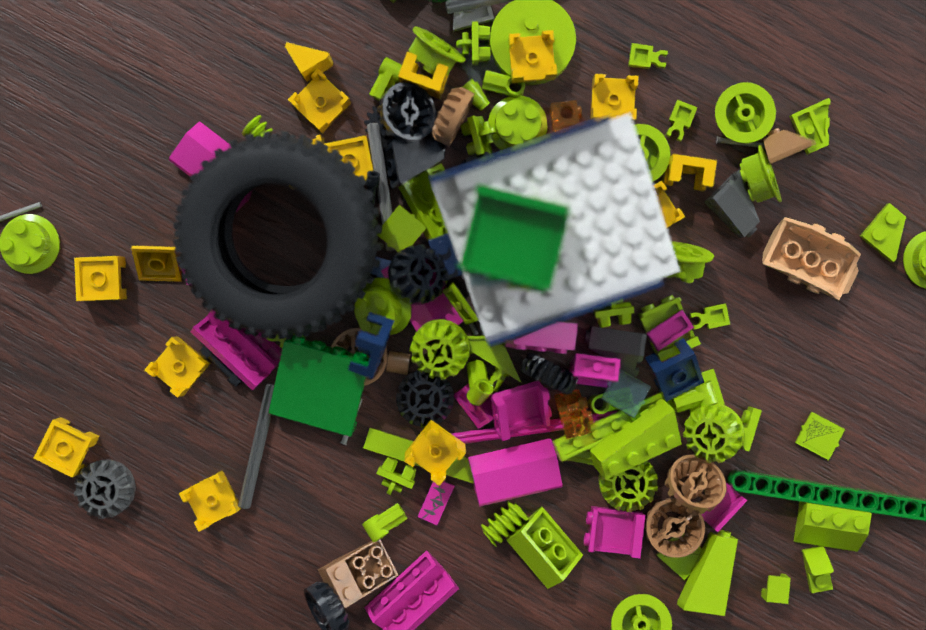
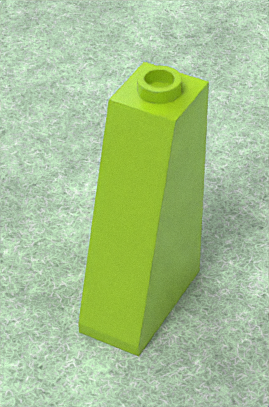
[677,530,738,616]

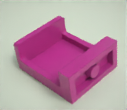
[569,354,620,388]
[490,381,552,441]
[584,506,645,558]

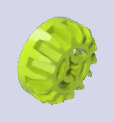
[410,319,470,380]
[683,403,744,463]
[599,461,658,512]

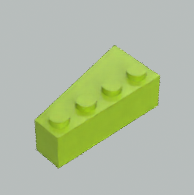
[590,398,682,479]

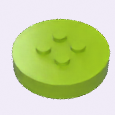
[490,0,576,85]

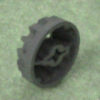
[74,459,136,519]

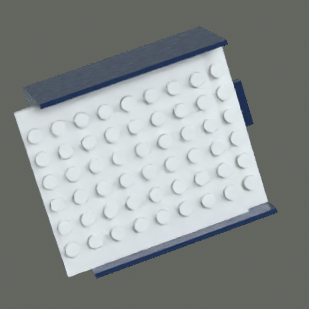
[428,113,680,346]

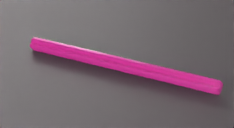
[452,411,618,444]

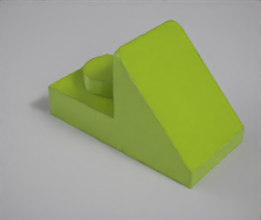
[741,406,762,451]
[802,546,834,593]

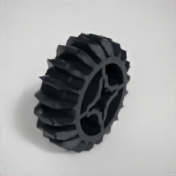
[520,353,578,395]

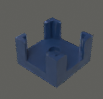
[348,312,394,379]
[645,338,704,402]

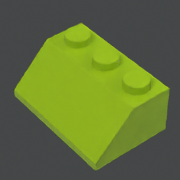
[794,501,872,552]
[506,507,583,589]

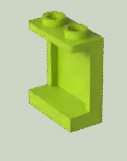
[638,295,701,361]

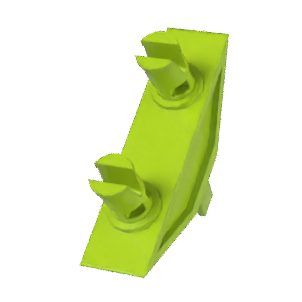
[467,335,521,392]

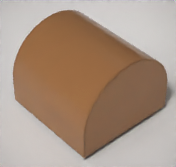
[386,351,411,375]

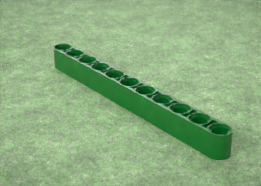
[727,470,926,521]

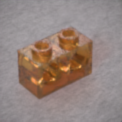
[549,100,582,132]
[554,389,594,439]

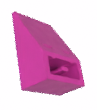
[503,322,578,354]

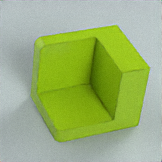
[761,573,791,604]

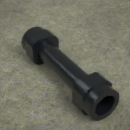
[366,171,380,218]
[199,345,242,388]

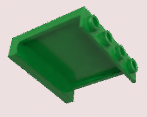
[457,184,572,293]
[269,335,370,437]

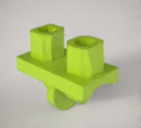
[456,22,490,65]
[461,116,497,155]
[593,300,634,328]
[376,457,416,495]

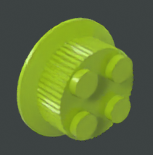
[409,26,465,75]
[715,82,776,143]
[488,96,547,150]
[634,124,670,182]
[740,145,782,203]
[0,214,60,274]
[903,231,926,289]
[664,241,714,283]
[354,277,411,335]
[611,594,672,630]

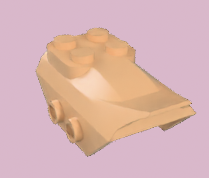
[762,217,861,301]

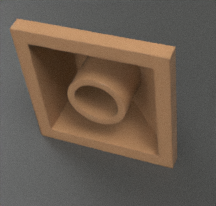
[763,128,816,163]

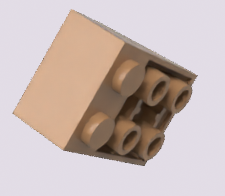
[318,539,399,608]

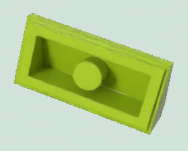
[443,282,479,325]

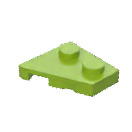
[789,98,830,155]
[860,203,906,262]

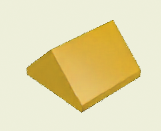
[285,42,334,82]
[131,246,182,282]

